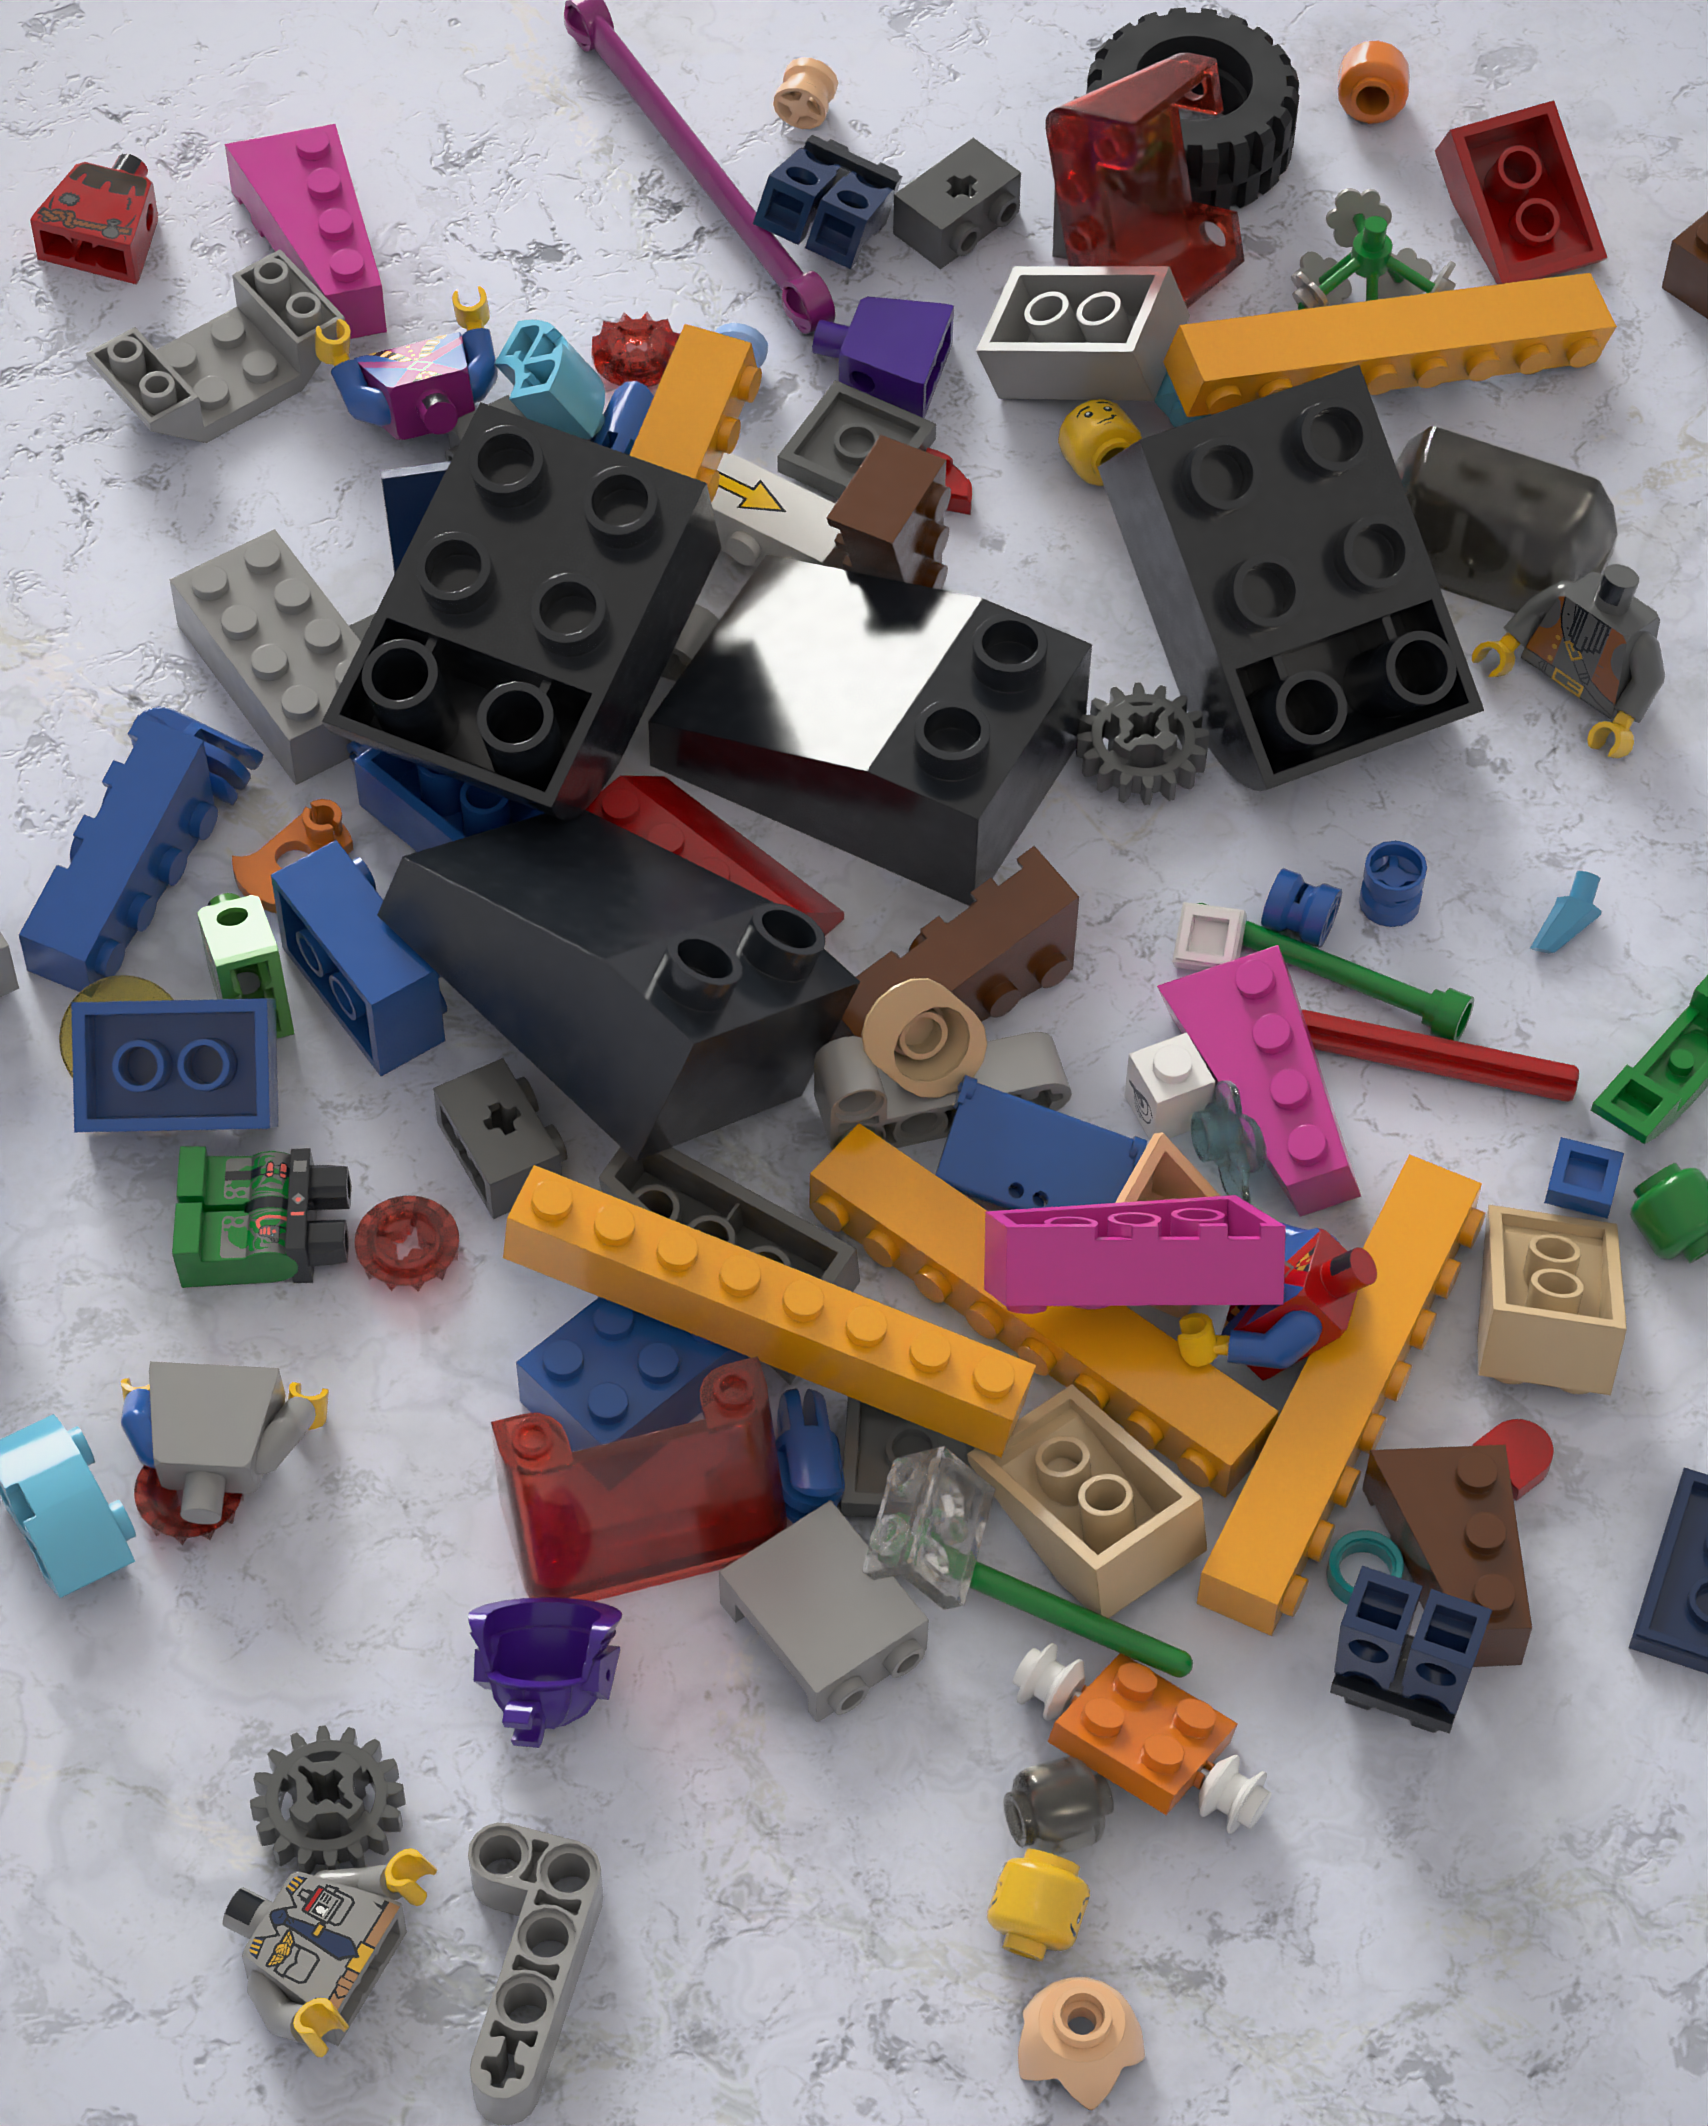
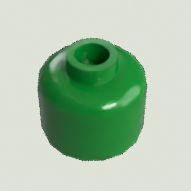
[1630,1163,1708,1263]

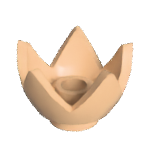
[1018,1977,1145,2110]

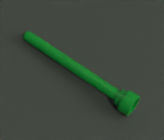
[1197,903,1474,1041]
[882,1515,1193,1678]

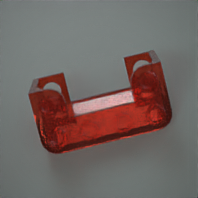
[1045,53,1245,309]

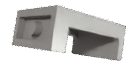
[719,1500,929,1722]

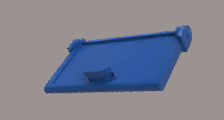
[935,1075,1147,1210]

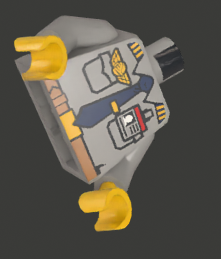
[223,1848,437,2057]

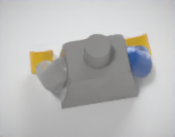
[121,1361,329,1524]

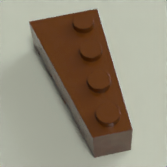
[830,846,1079,1042]

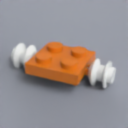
[1013,1643,1272,1834]

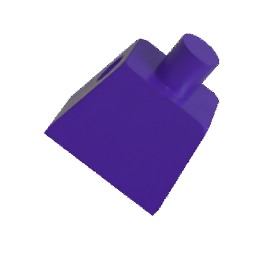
[812,296,954,419]

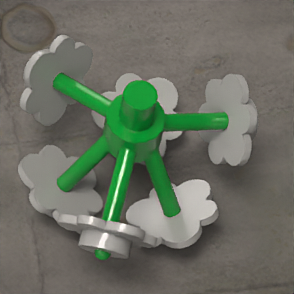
[1291,188,1456,310]

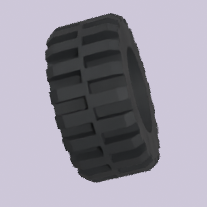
[1086,7,1300,218]

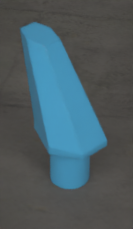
[1530,871,1602,954]

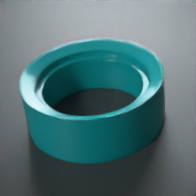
[1327,1530,1404,1605]

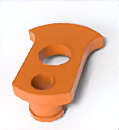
[232,799,354,913]

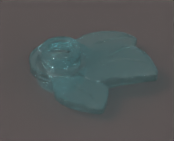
[1191,1080,1267,1204]

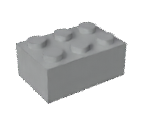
[976,266,1190,401]

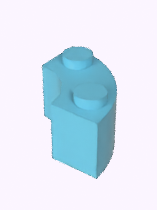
[494,319,605,440]
[0,1414,136,1598]

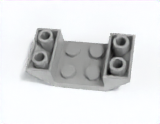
[86,249,345,443]

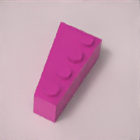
[225,124,387,340]
[1157,945,1361,1217]
[984,1195,1286,1314]

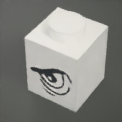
[1124,1032,1215,1140]

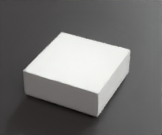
[1172,902,1247,971]

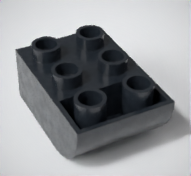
[1097,365,1484,791]
[322,402,722,820]

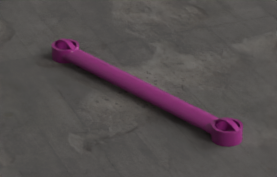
[564,0,836,335]

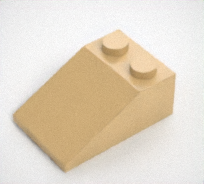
[1477,1205,1627,1395]
[967,1384,1207,1618]

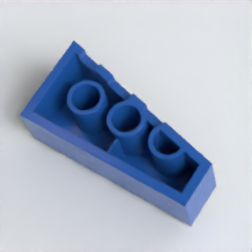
[19,715,218,998]

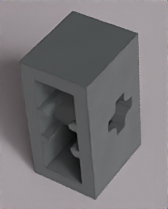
[893,137,1021,270]
[433,1058,568,1219]

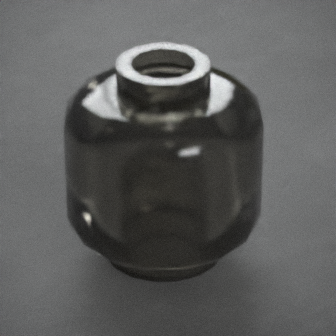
[1003,1756,1114,1856]

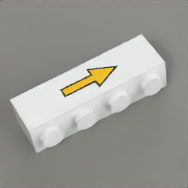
[711,453,849,570]

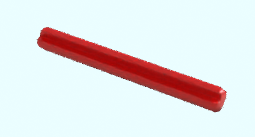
[1302,1009,1580,1102]

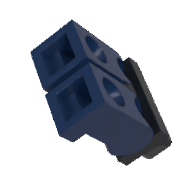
[753,135,903,269]
[1330,1566,1492,1734]

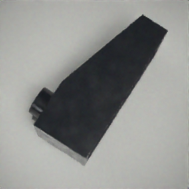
[648,554,1092,906]
[377,810,861,1161]

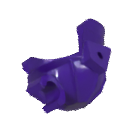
[468,1598,622,1748]

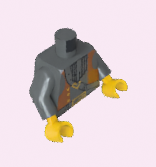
[1472,564,1665,758]

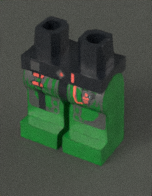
[172,1146,352,1288]

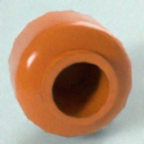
[1337,40,1410,124]

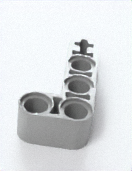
[814,1032,1072,1150]
[468,1822,603,2126]

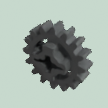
[1076,683,1209,805]
[250,1725,406,1874]

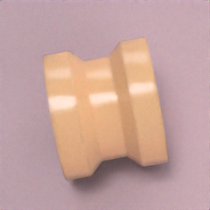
[773,58,838,129]

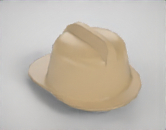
[861,978,987,1098]

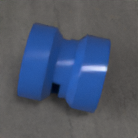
[1359,840,1427,927]
[1261,868,1343,948]

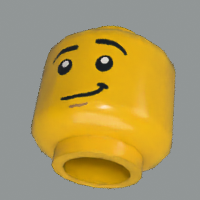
[1058,399,1142,486]
[987,1849,1090,1961]

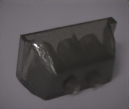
[1395,426,1618,614]

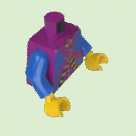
[315,286,498,440]

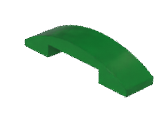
[1590,975,1708,1145]

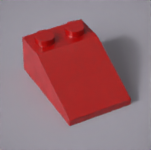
[1435,100,1608,284]

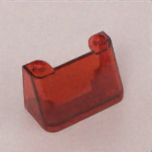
[491,1356,787,1601]

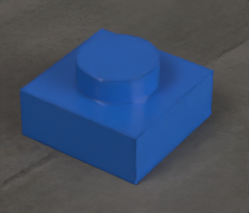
[1544,1137,1624,1219]

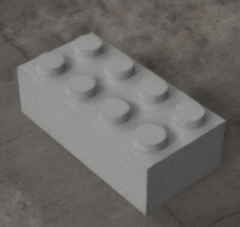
[169,529,361,785]

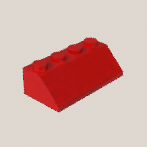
[585,775,844,936]

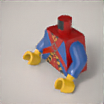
[1177,1222,1377,1381]

